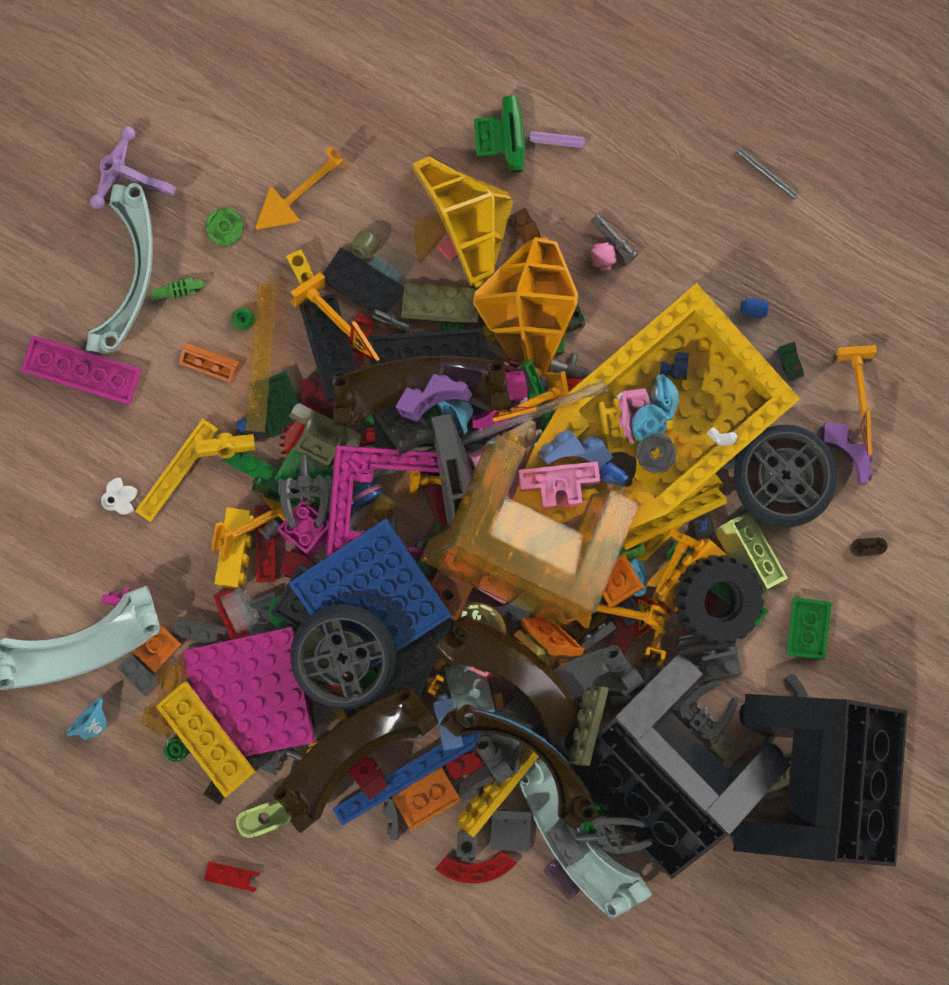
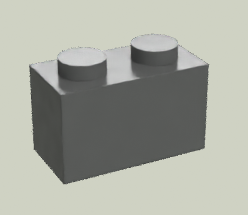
[118,654,161,696]

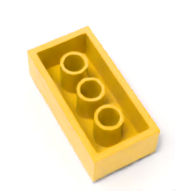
[214,507,255,590]

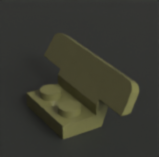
[289,404,361,466]

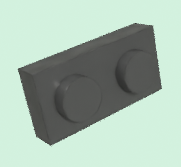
[547,823,584,867]

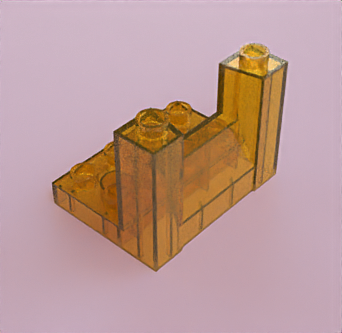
[420,432,639,626]

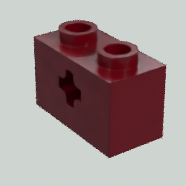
[348,756,389,800]

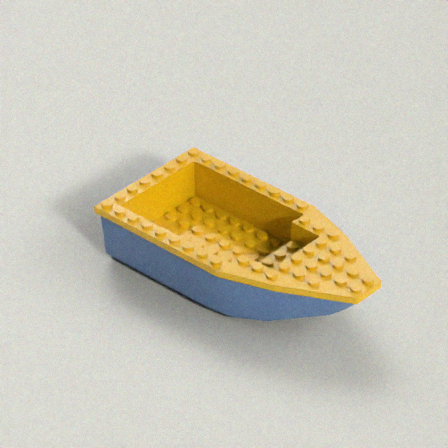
[500,283,800,559]

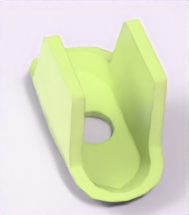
[236,800,291,838]

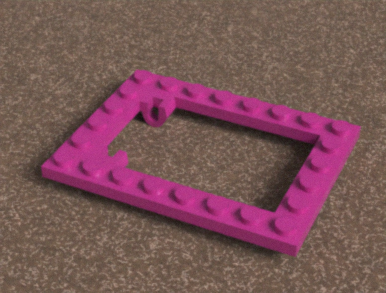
[326,445,485,569]

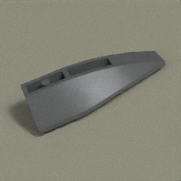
[431,414,486,534]

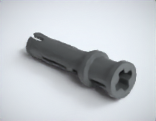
[591,213,639,264]

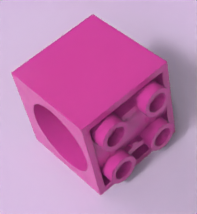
[277,501,329,561]

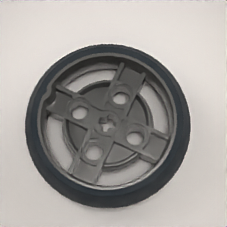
[734,425,837,528]
[290,604,396,709]

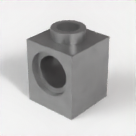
[457,833,477,861]

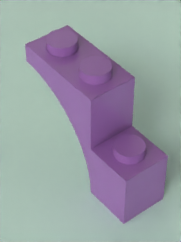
[396,374,472,422]
[822,423,873,485]

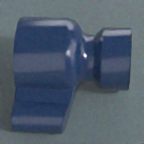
[660,352,689,381]

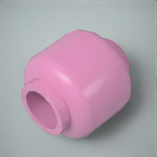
[590,242,616,271]

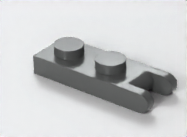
[174,617,228,645]

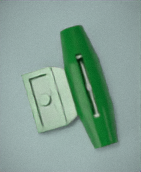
[474,96,526,173]

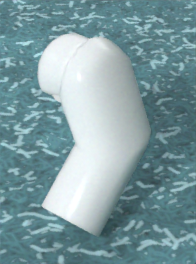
[707,427,738,446]

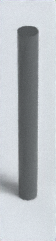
[735,147,798,200]

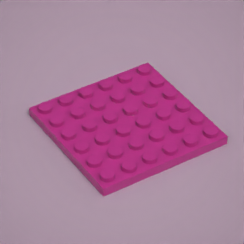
[183,627,315,757]

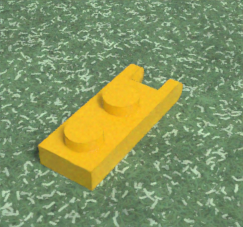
[598,398,627,454]

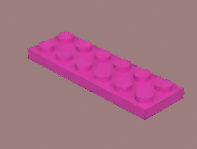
[20,335,142,406]

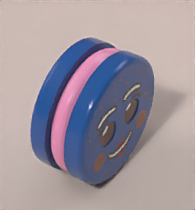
[352,479,385,510]

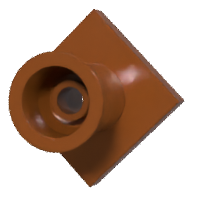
[432,569,474,621]

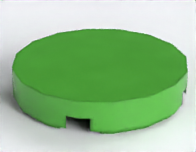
[206,208,244,246]

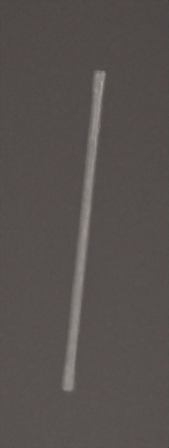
[359,380,608,485]

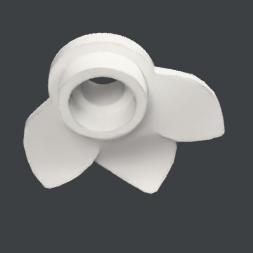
[101,478,137,515]

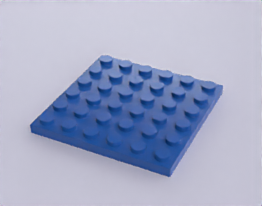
[289,518,452,677]

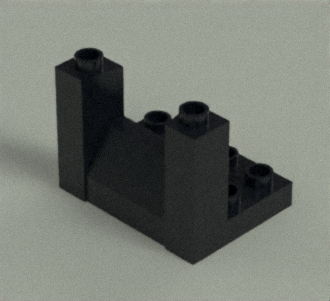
[570,652,791,879]
[730,694,908,867]

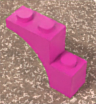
[471,370,528,430]

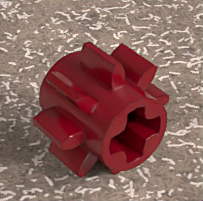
[503,357,520,373]

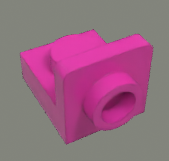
[101,587,131,606]

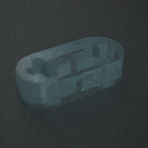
[369,256,404,284]

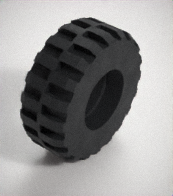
[673,555,764,645]

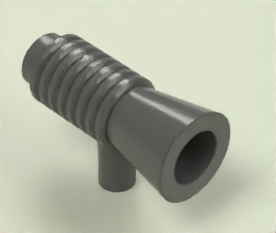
[548,353,592,379]

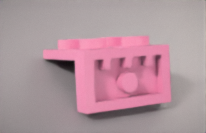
[619,388,652,444]

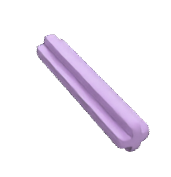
[529,131,585,148]

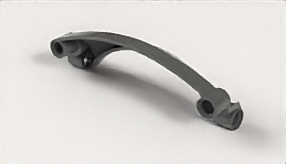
[475,645,644,785]

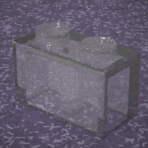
[220,588,260,634]

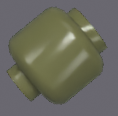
[351,230,379,259]

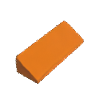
[178,343,239,383]

